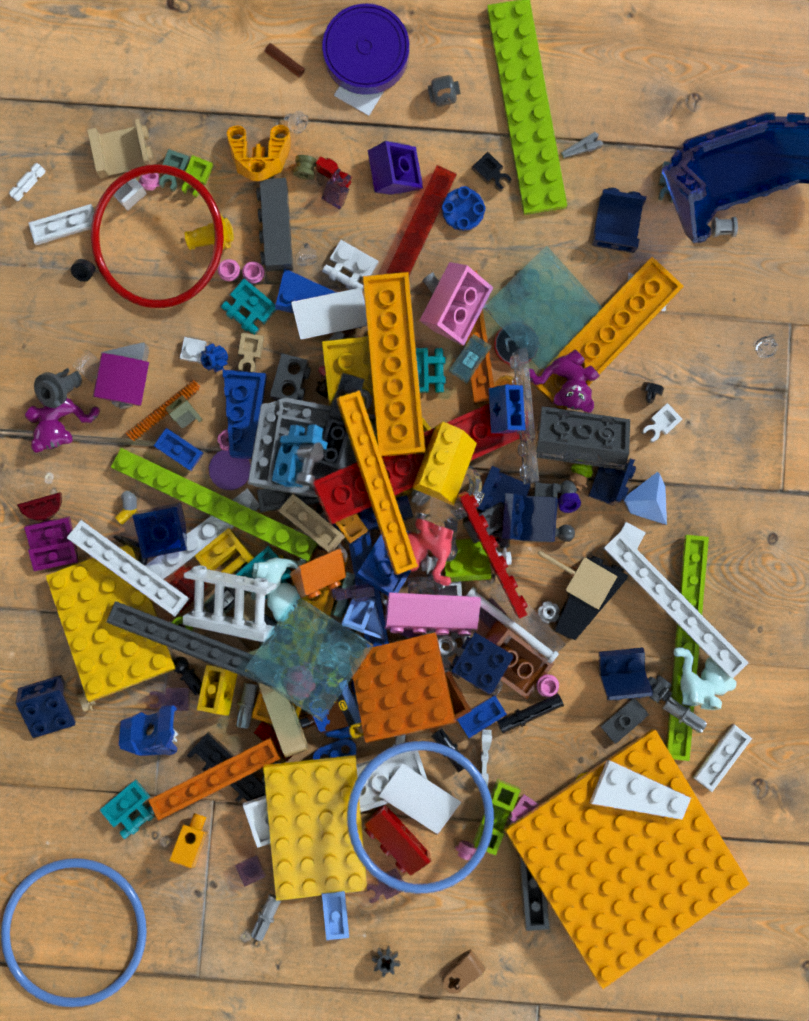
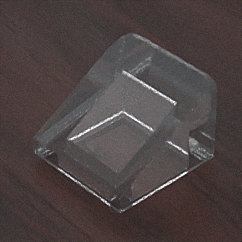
[73,350,100,382]

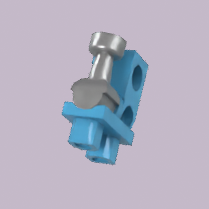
[272,425,327,487]

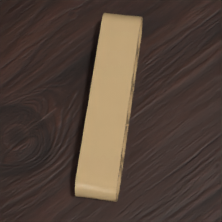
[248,644,308,758]

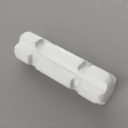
[9,163,45,201]

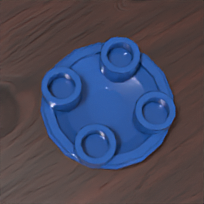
[442,186,486,231]

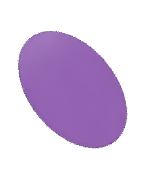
[209,449,250,490]

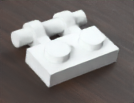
[322,240,379,290]

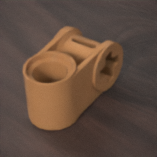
[442,949,486,994]

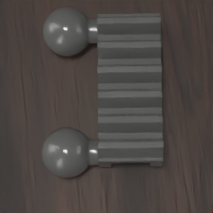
[533,480,577,542]

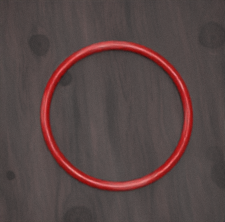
[91,164,224,308]

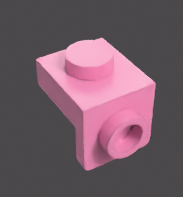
[508,794,539,825]

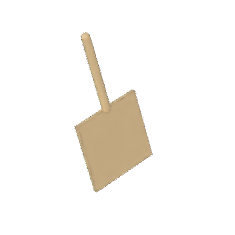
[537,551,618,610]

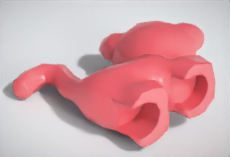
[407,518,454,586]

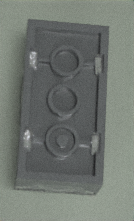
[535,406,630,470]

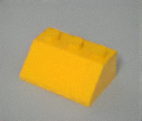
[412,421,477,506]

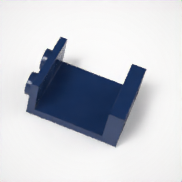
[592,188,647,253]

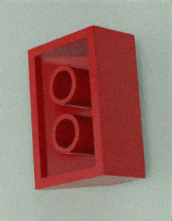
[364,804,431,876]

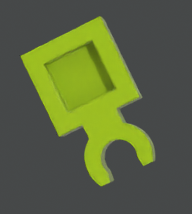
[182,155,213,198]

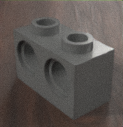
[270,353,311,401]

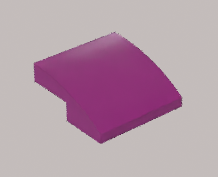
[93,353,149,406]
[24,516,78,571]

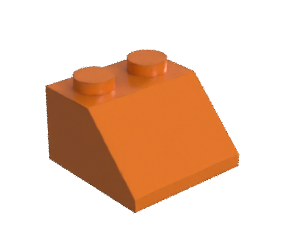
[290,549,346,599]

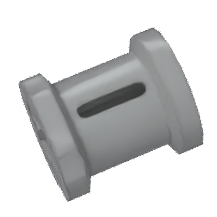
[711,217,738,237]

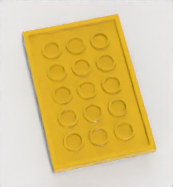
[46,545,176,702]
[264,755,367,901]

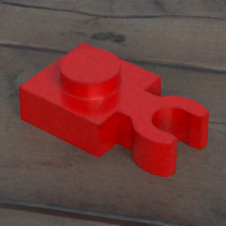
[316,156,352,189]

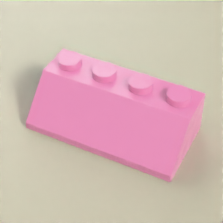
[385,593,481,637]

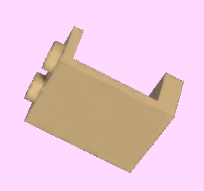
[87,119,154,179]

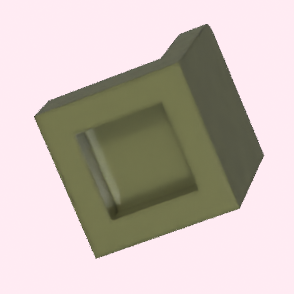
[165,395,203,428]

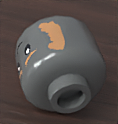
[428,75,461,107]

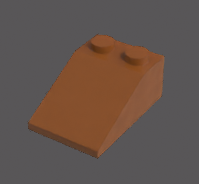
[484,620,554,699]

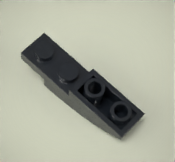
[318,372,364,468]

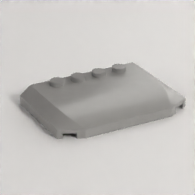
[248,398,378,507]

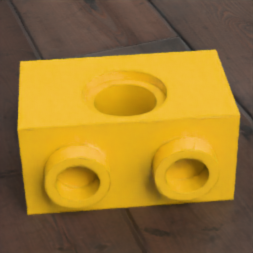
[197,665,237,716]

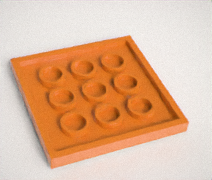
[348,632,456,743]

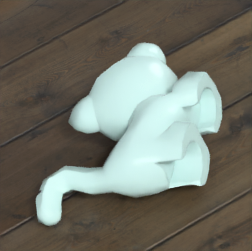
[251,557,308,623]
[673,647,737,710]

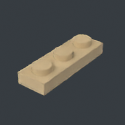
[278,494,345,553]

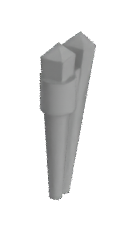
[561,132,603,158]

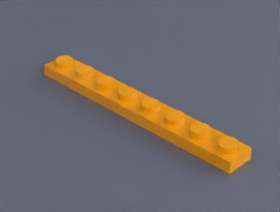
[336,391,418,574]

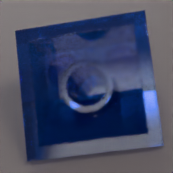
[132,502,187,559]

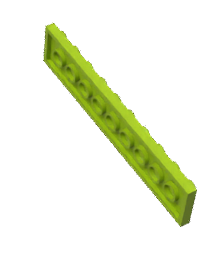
[487,0,567,215]

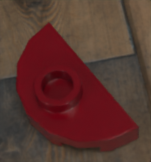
[17,492,62,521]

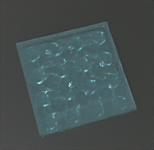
[483,246,603,371]
[245,596,373,721]

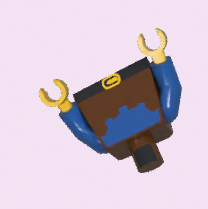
[299,670,364,739]

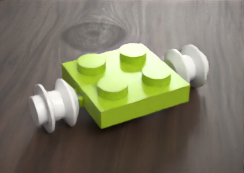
[421,539,512,582]

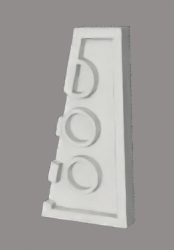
[589,760,691,819]

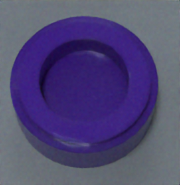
[558,493,581,513]

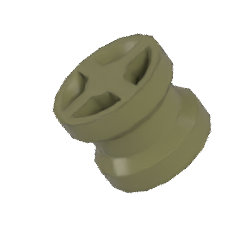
[293,155,317,180]

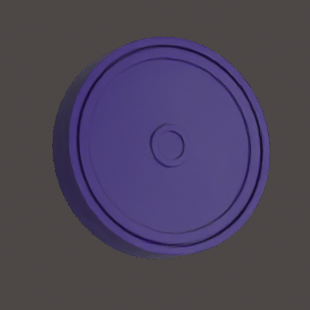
[322,3,409,95]

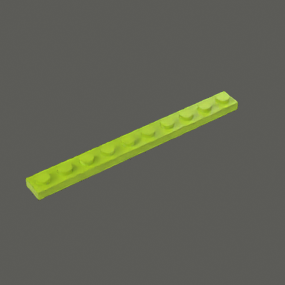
[111,448,318,562]
[666,535,709,761]

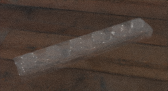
[510,348,539,485]

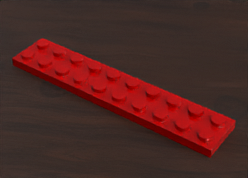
[313,404,528,525]

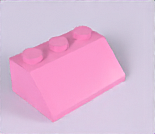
[419,262,493,346]

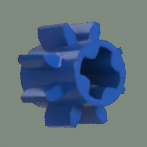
[200,343,228,373]

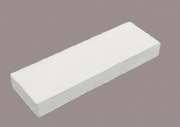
[28,204,95,245]
[692,724,752,792]

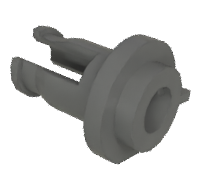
[34,368,82,409]

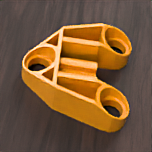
[227,125,291,181]

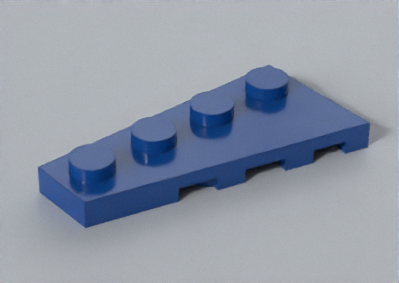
[275,268,362,329]
[222,370,267,460]

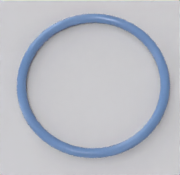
[347,741,494,894]
[1,858,147,1007]

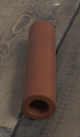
[265,43,305,78]

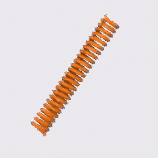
[125,380,200,441]

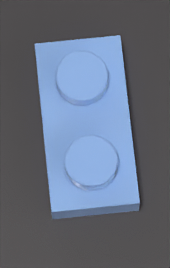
[322,891,349,940]

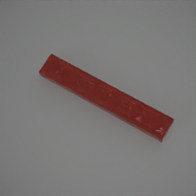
[386,165,457,276]

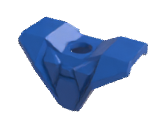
[119,705,177,756]

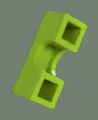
[473,779,521,855]

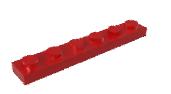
[457,491,528,619]

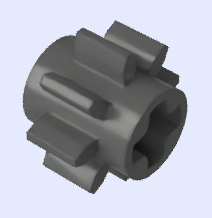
[648,675,673,703]
[372,945,400,977]

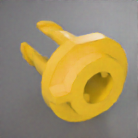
[184,214,234,250]

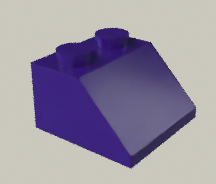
[368,141,423,195]

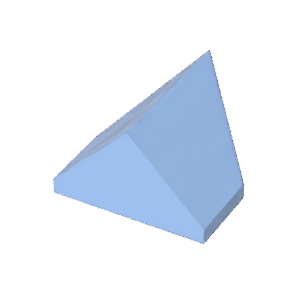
[623,472,667,525]
[342,592,385,640]

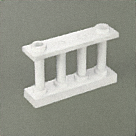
[183,566,276,642]

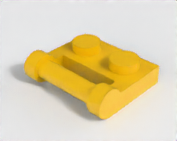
[195,528,254,574]

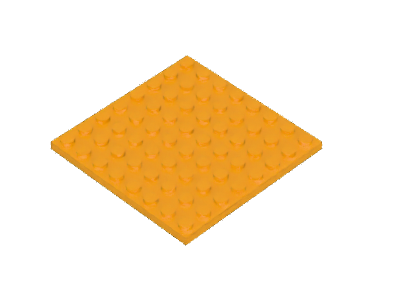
[504,729,750,989]

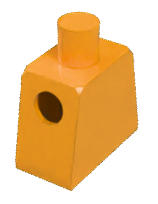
[169,813,207,868]

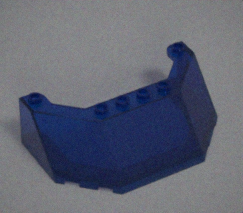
[662,112,809,243]

